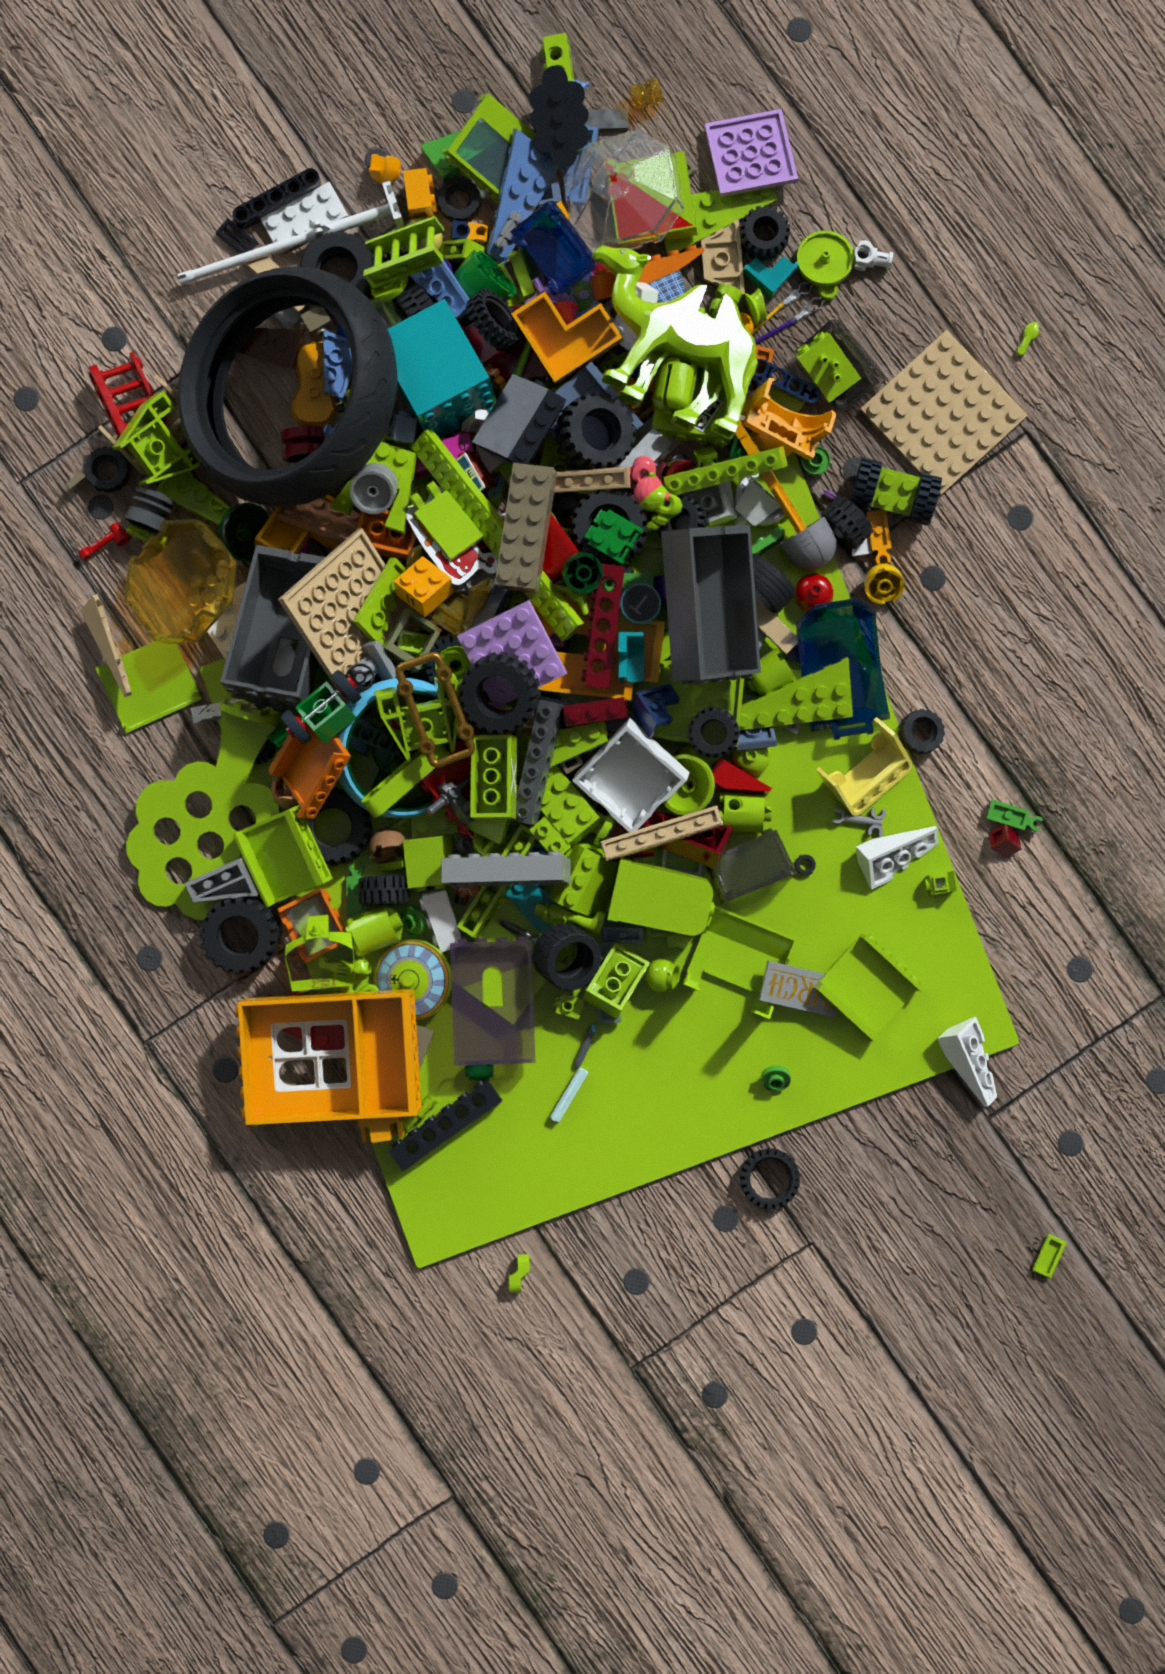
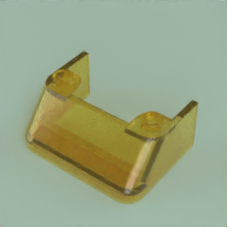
[403,544,492,636]

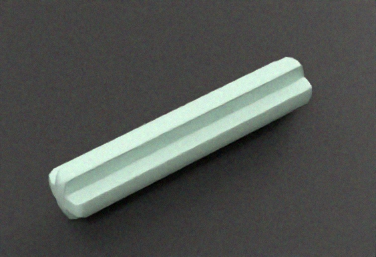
[550,1067,588,1122]

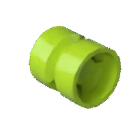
[709,283,742,314]

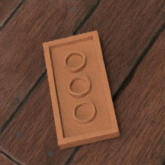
[277,499,361,543]

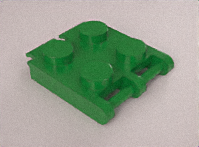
[584,509,644,565]

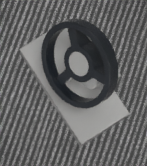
[345,640,396,692]

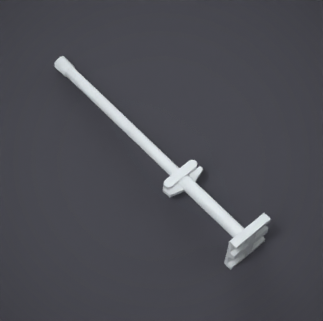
[178,181,405,285]

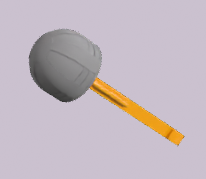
[735,420,836,570]

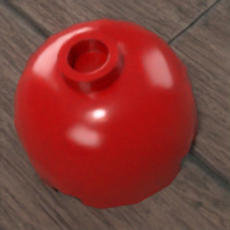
[794,573,834,614]

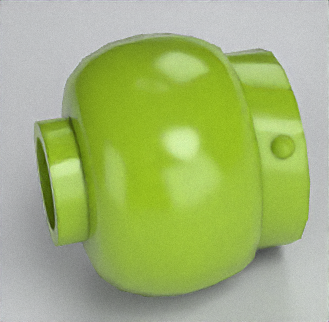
[644,958,680,992]

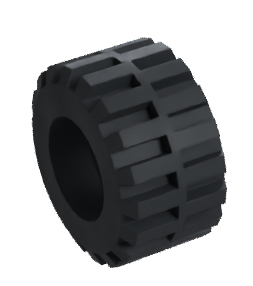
[740,205,790,261]
[395,282,434,319]
[657,496,710,538]
[821,496,873,549]
[688,707,740,758]
[358,875,409,905]

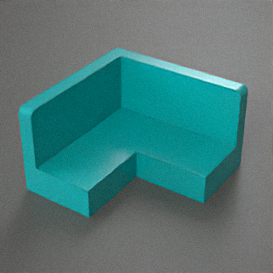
[743,256,799,299]
[618,632,645,683]

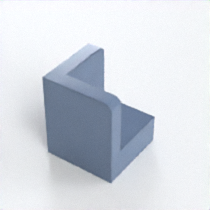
[538,182,562,211]

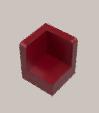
[988,824,1022,858]

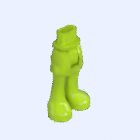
[534,903,606,941]

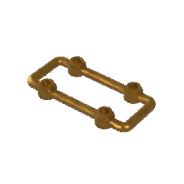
[395,652,475,768]

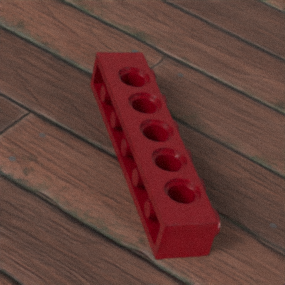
[581,564,625,690]

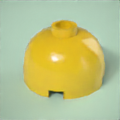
[864,563,905,604]

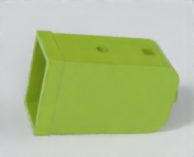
[607,857,715,936]

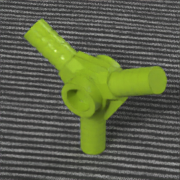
[554,584,590,616]

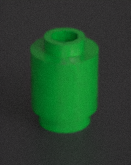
[465,1059,494,1080]

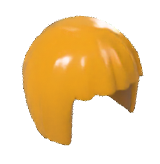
[368,154,401,184]

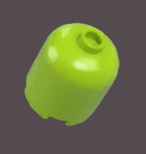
[747,648,797,696]

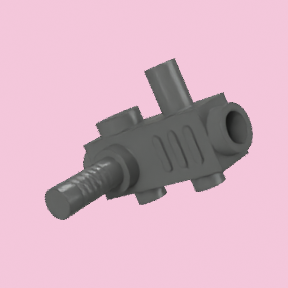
[426,775,475,825]

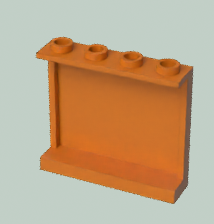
[268,714,351,819]

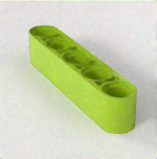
[361,744,449,818]

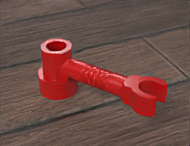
[78,522,131,561]

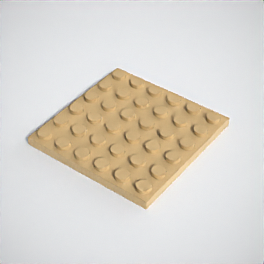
[860,330,1028,496]
[278,528,423,700]

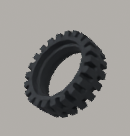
[740,1148,800,1209]

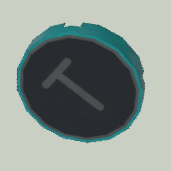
[620,583,661,624]

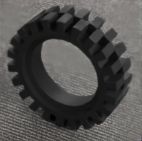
[466,288,523,351]

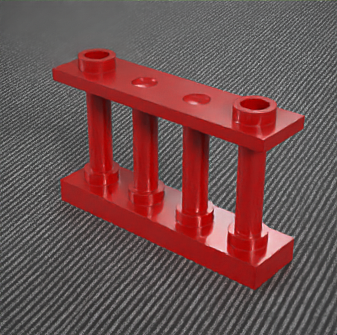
[88,352,167,438]

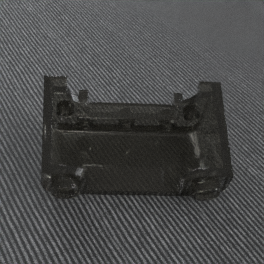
[795,319,887,413]
[704,828,797,905]

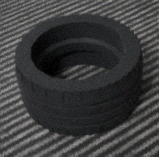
[752,554,796,614]

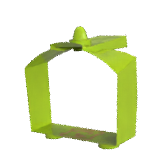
[285,915,355,992]

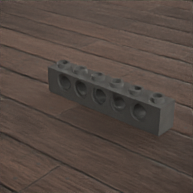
[512,700,565,825]

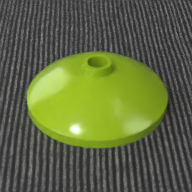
[663,754,715,815]

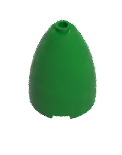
[454,250,517,327]

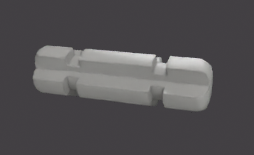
[495,211,521,249]

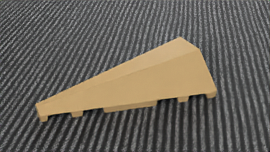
[80,594,132,697]

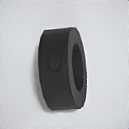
[795,855,816,875]

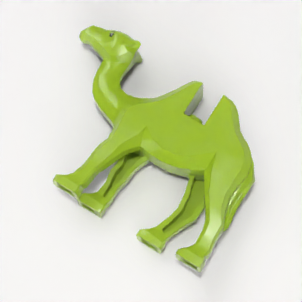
[592,245,758,439]

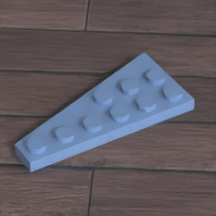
[486,129,558,265]

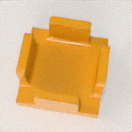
[358,1117,405,1143]

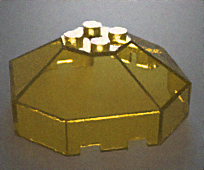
[124,519,237,644]

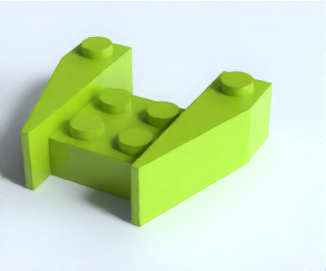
[112,391,200,486]
[374,673,461,762]

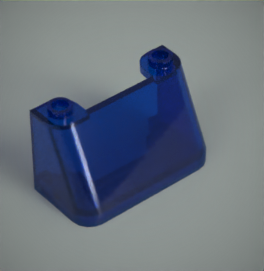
[510,201,601,297]

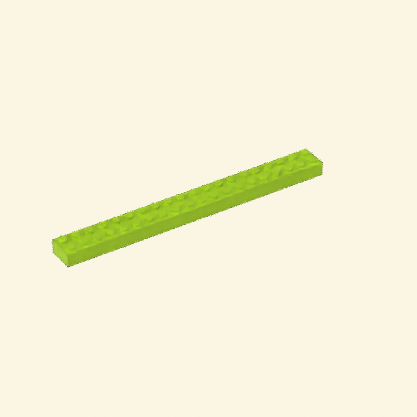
[411,429,584,641]

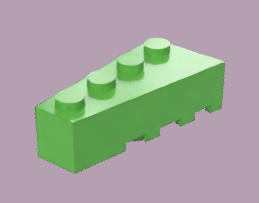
[420,122,508,183]

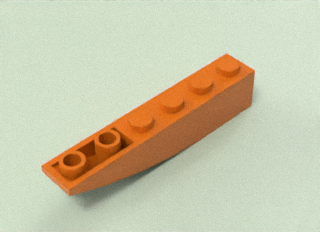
[589,245,704,300]

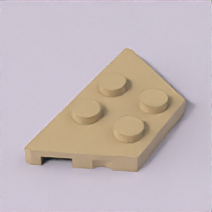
[701,220,745,296]

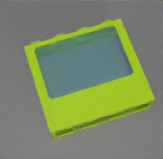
[442,93,535,203]

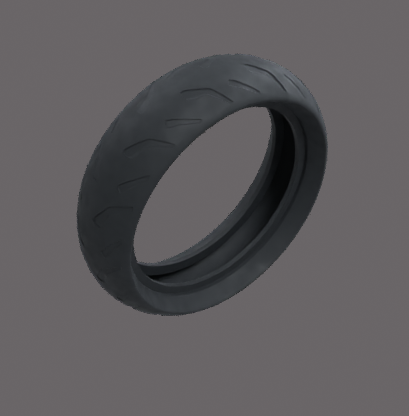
[178,266,397,507]

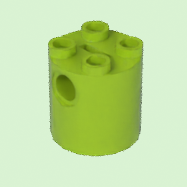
[718,791,772,833]
[345,904,403,956]

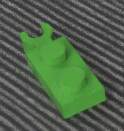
[985,799,1043,832]
[346,862,367,917]

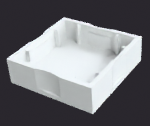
[572,718,690,832]

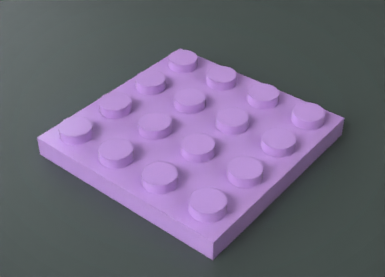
[705,109,798,197]
[457,600,567,708]

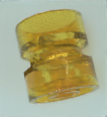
[629,77,664,111]

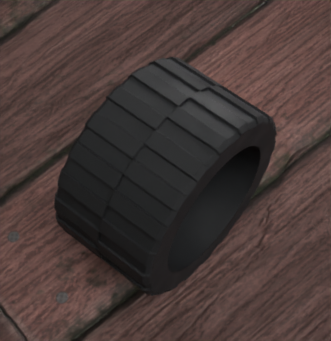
[532,923,601,991]

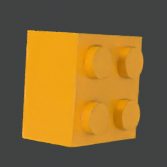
[403,168,437,220]
[394,556,454,617]

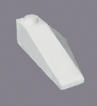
[856,826,938,890]

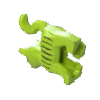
[317,955,379,994]

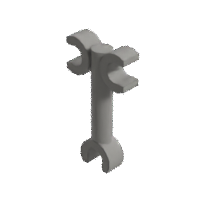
[832,807,886,837]

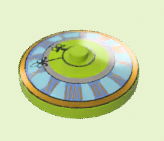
[373,939,452,1020]

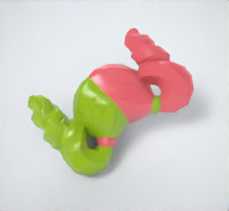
[629,456,683,532]

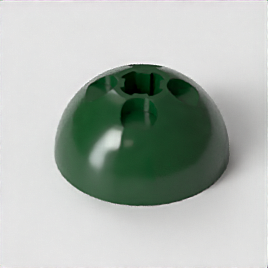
[218,502,270,562]

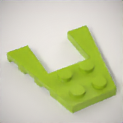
[330,442,417,535]

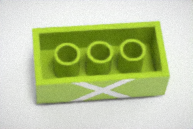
[470,735,517,820]

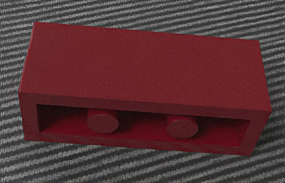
[563,697,629,727]

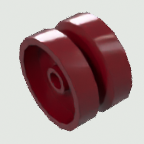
[281,426,325,463]

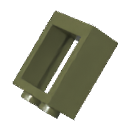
[382,608,442,673]

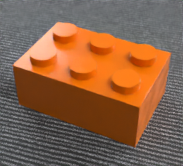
[356,510,420,563]

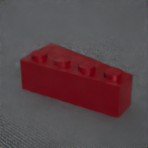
[643,812,733,869]

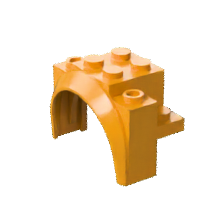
[741,378,836,461]

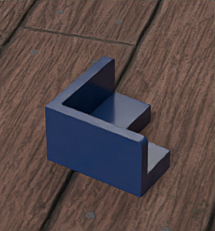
[630,684,680,738]

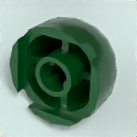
[561,552,603,594]

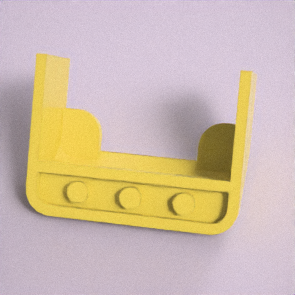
[816,717,913,816]

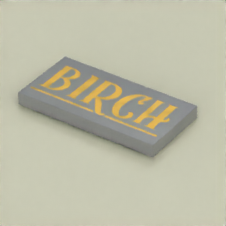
[758,960,837,1018]

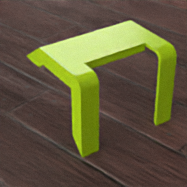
[681,906,798,1019]

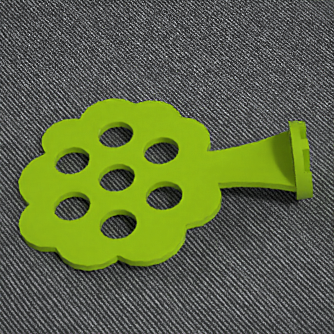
[126,697,282,920]

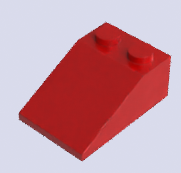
[712,758,772,795]

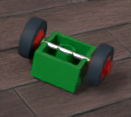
[281,670,362,744]

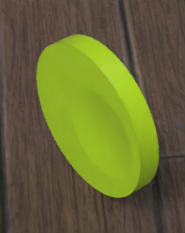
[796,231,854,287]

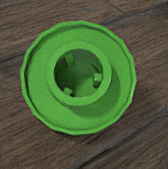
[801,446,831,476]
[401,906,426,936]
[761,1065,791,1092]

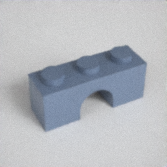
[390,410,417,443]

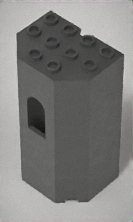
[661,524,761,684]
[220,545,326,712]

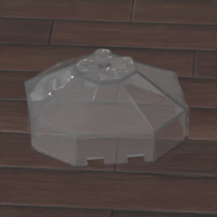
[563,129,684,250]

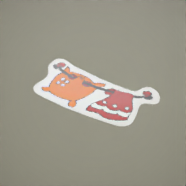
[406,487,498,585]

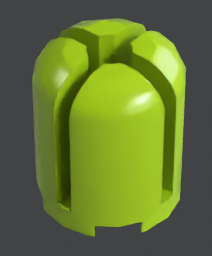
[652,357,698,415]

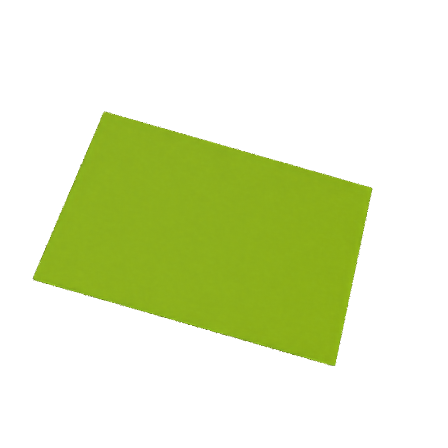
[200,452,1019,1268]

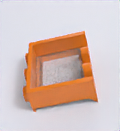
[277,887,347,964]

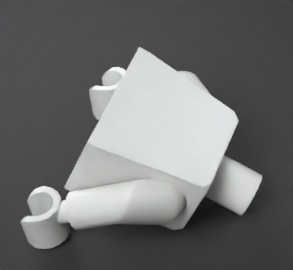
[734,474,796,527]

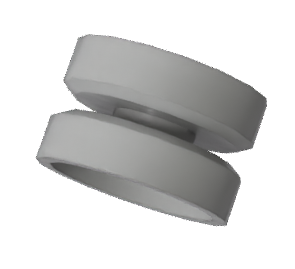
[350,463,398,514]

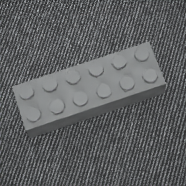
[441,852,571,887]

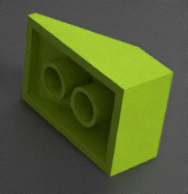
[583,943,650,1019]

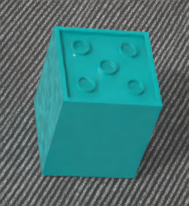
[388,299,496,439]

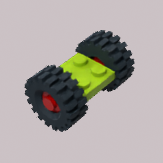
[850,457,942,526]

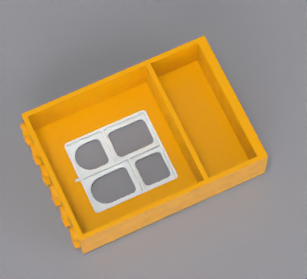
[235,989,422,1125]

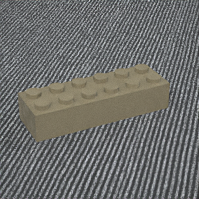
[495,463,557,594]

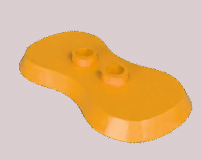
[291,342,337,427]

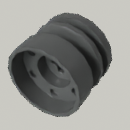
[124,487,176,535]

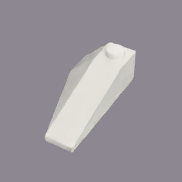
[938,1017,997,1107]

